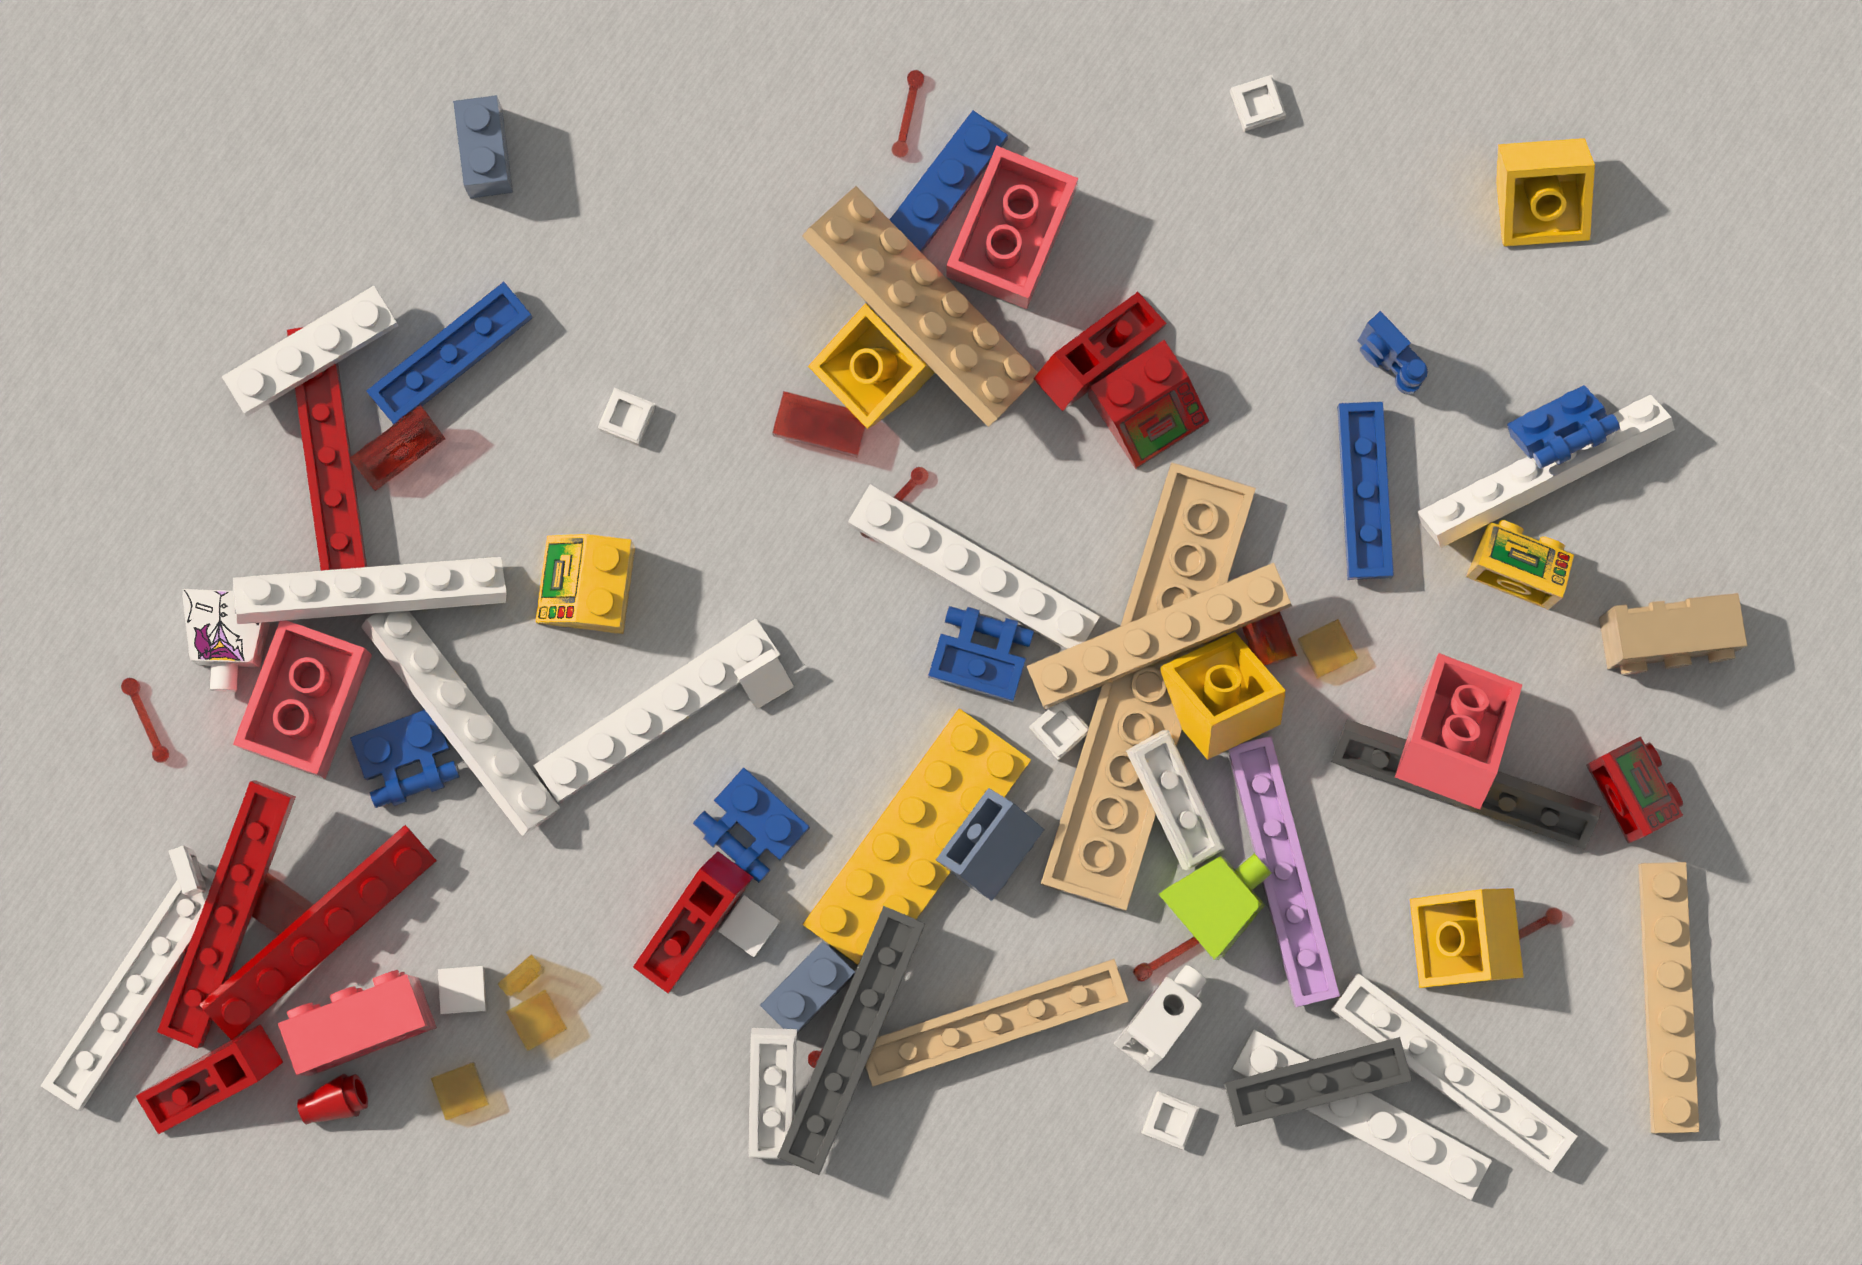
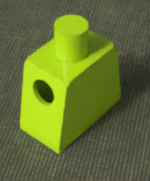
[1159,853,1272,960]

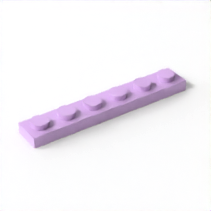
[1227,736,1340,1008]

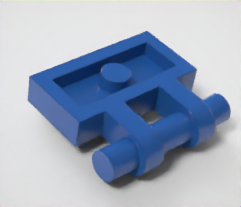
[1357,311,1428,394]
[1507,385,1620,469]
[928,606,1034,703]
[350,710,460,808]
[693,767,810,883]

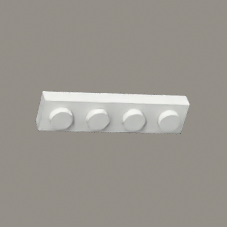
[222,286,399,417]

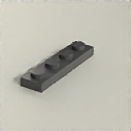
[1224,1037,1412,1127]

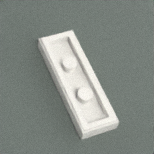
[1126,730,1225,870]
[749,1028,797,1159]

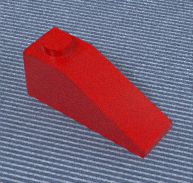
[1033,291,1167,411]
[633,851,754,994]
[135,1024,283,1134]

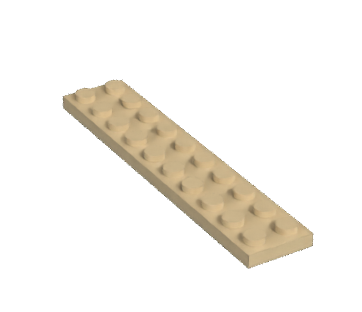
[1040,462,1256,911]

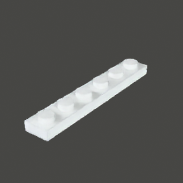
[1418,395,1675,548]
[848,484,1100,650]
[233,557,507,624]
[361,611,560,836]
[533,619,781,804]
[41,861,216,1110]
[1331,973,1578,1173]
[1232,1029,1492,1200]

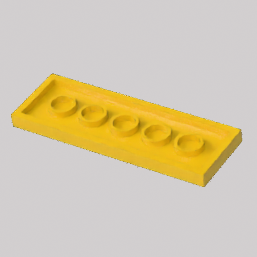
[802,708,1031,965]

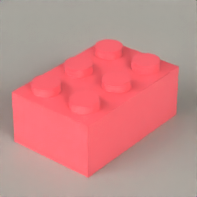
[946,146,1078,309]
[233,620,372,779]
[1395,653,1522,810]
[278,970,437,1076]

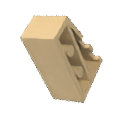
[1599,593,1747,675]

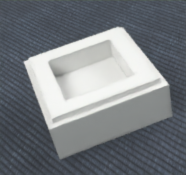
[1230,75,1286,132]
[598,388,656,447]
[734,649,794,710]
[1028,701,1089,761]
[169,846,207,896]
[718,895,781,958]
[438,966,487,1015]
[1141,1091,1199,1150]

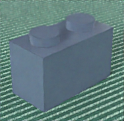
[453,95,513,199]
[936,788,1045,901]
[760,941,855,1034]

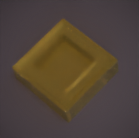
[1297,619,1358,679]
[498,954,546,997]
[506,990,568,1051]
[431,1062,490,1121]

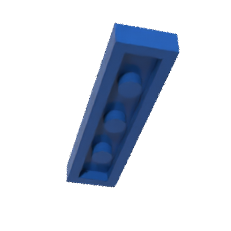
[889,110,1008,253]
[366,281,533,427]
[1337,401,1394,580]

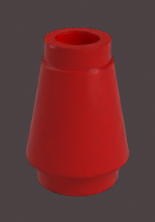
[297,1074,368,1125]

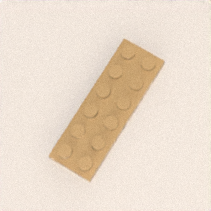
[802,186,1038,427]

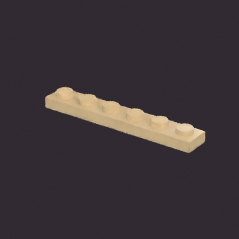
[1027,563,1292,709]
[1638,862,1699,1133]
[866,959,1129,1087]

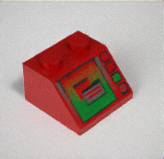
[1088,340,1209,469]
[1586,736,1683,843]

